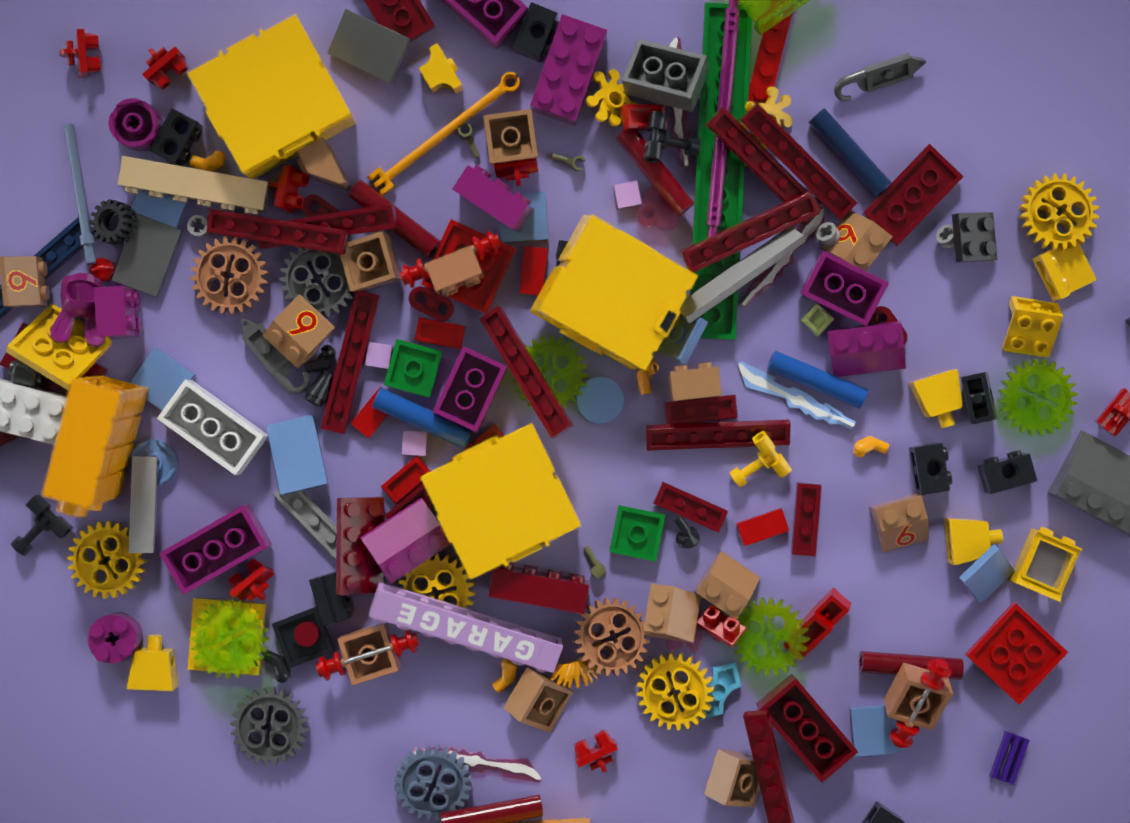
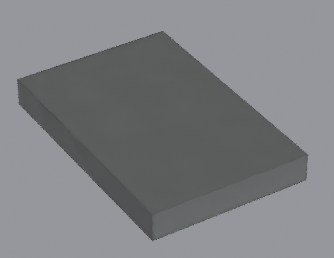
[327,9,411,84]
[112,213,183,297]

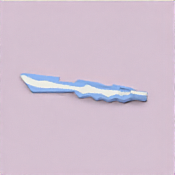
[738,362,856,430]

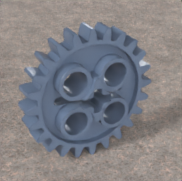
[394,744,472,821]

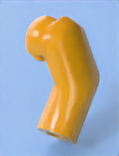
[189,150,226,172]
[636,361,659,395]
[853,436,889,458]
[492,658,517,693]

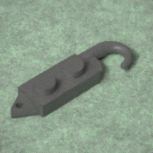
[834,53,926,101]
[241,318,310,395]

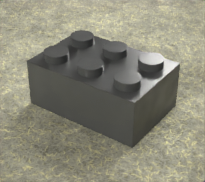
[622,39,709,112]

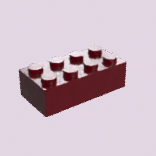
[488,562,589,614]
[756,674,858,783]

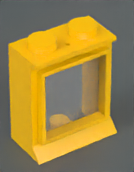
[1009,527,1082,602]

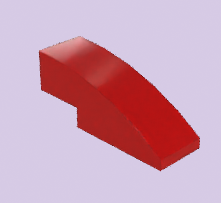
[783,587,851,661]

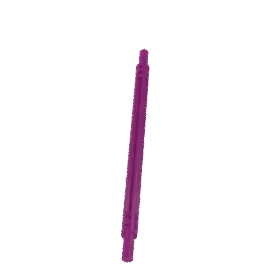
[706,0,740,238]

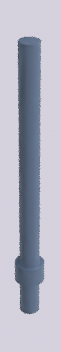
[64,124,96,265]

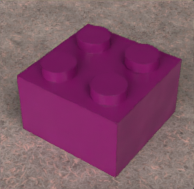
[94,286,142,339]

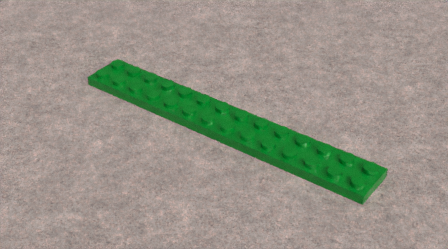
[689,3,753,340]

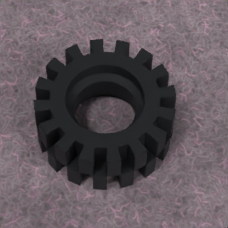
[90,199,138,245]

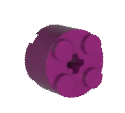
[108,98,164,151]
[88,612,143,663]

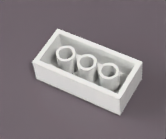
[0,379,67,445]
[157,379,268,475]

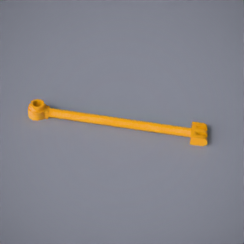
[367,72,520,196]

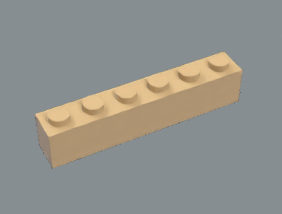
[118,156,270,216]

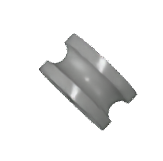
[187,215,209,237]
[816,222,840,247]
[936,225,955,249]

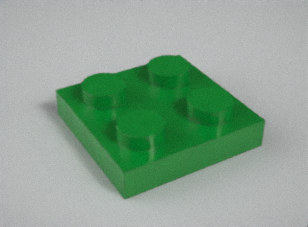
[384,339,443,398]
[609,505,666,562]

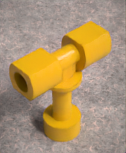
[729,431,792,488]

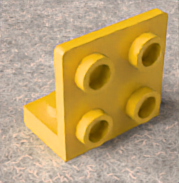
[1032,242,1096,301]
[1002,296,1063,358]

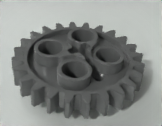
[279,247,354,317]
[230,686,309,766]

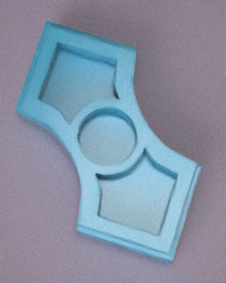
[695,662,741,720]

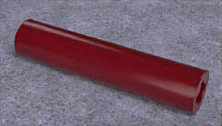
[616,130,695,217]
[348,179,440,258]
[859,651,964,680]
[440,794,543,823]

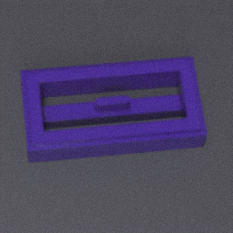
[989,731,1030,785]

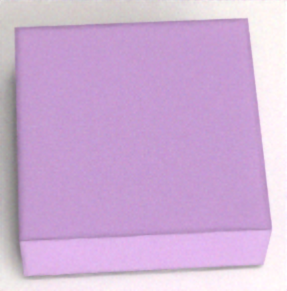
[614,181,642,209]
[365,342,393,369]
[402,431,428,456]

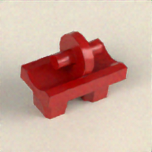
[59,29,101,77]
[142,46,189,90]
[494,158,538,187]
[269,164,310,213]
[1095,388,1130,437]
[228,558,275,601]
[697,605,746,648]
[574,729,618,773]

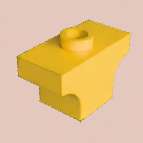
[419,43,463,94]

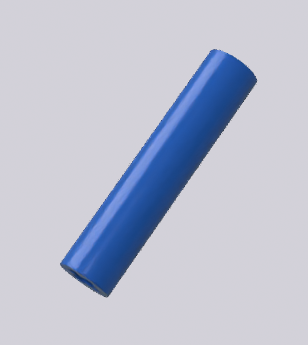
[767,350,868,409]
[371,387,472,449]

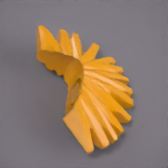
[550,632,605,688]

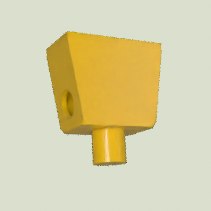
[909,369,963,428]
[944,518,1003,565]
[127,634,179,691]

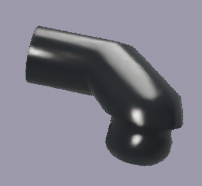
[305,345,336,373]
[263,650,291,683]

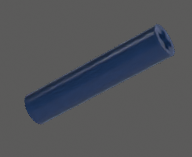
[808,108,892,197]

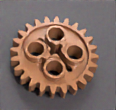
[190,237,269,315]
[572,598,650,676]

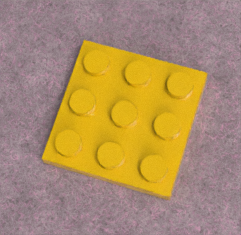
[6,303,112,390]
[187,597,267,676]

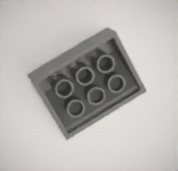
[1048,430,1130,537]

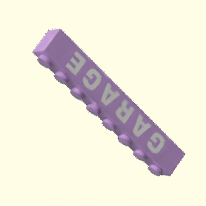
[369,582,563,673]

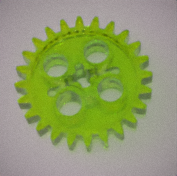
[511,335,589,409]
[997,358,1078,436]
[734,597,810,676]
[189,599,270,679]

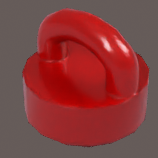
[89,258,116,282]

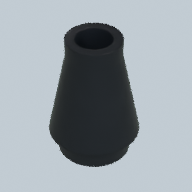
[304,370,334,407]

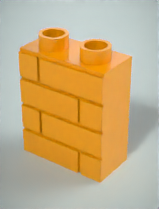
[42,376,149,517]

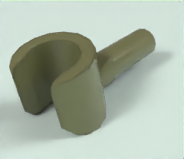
[458,123,480,158]
[552,153,586,171]
[583,546,606,579]

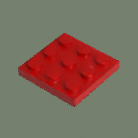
[421,219,516,314]
[964,602,1068,705]

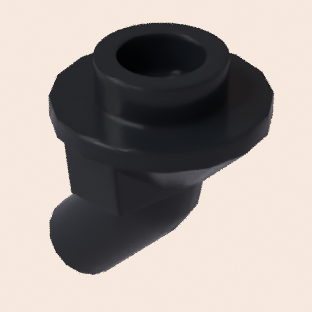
[674,515,700,549]

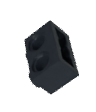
[149,108,202,166]

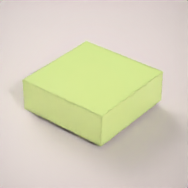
[800,303,834,337]

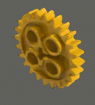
[1019,173,1099,252]
[67,520,148,599]
[399,553,475,609]
[637,652,715,731]

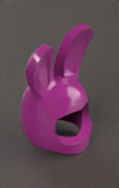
[50,273,105,347]

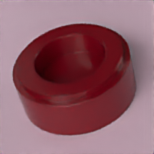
[294,621,320,647]

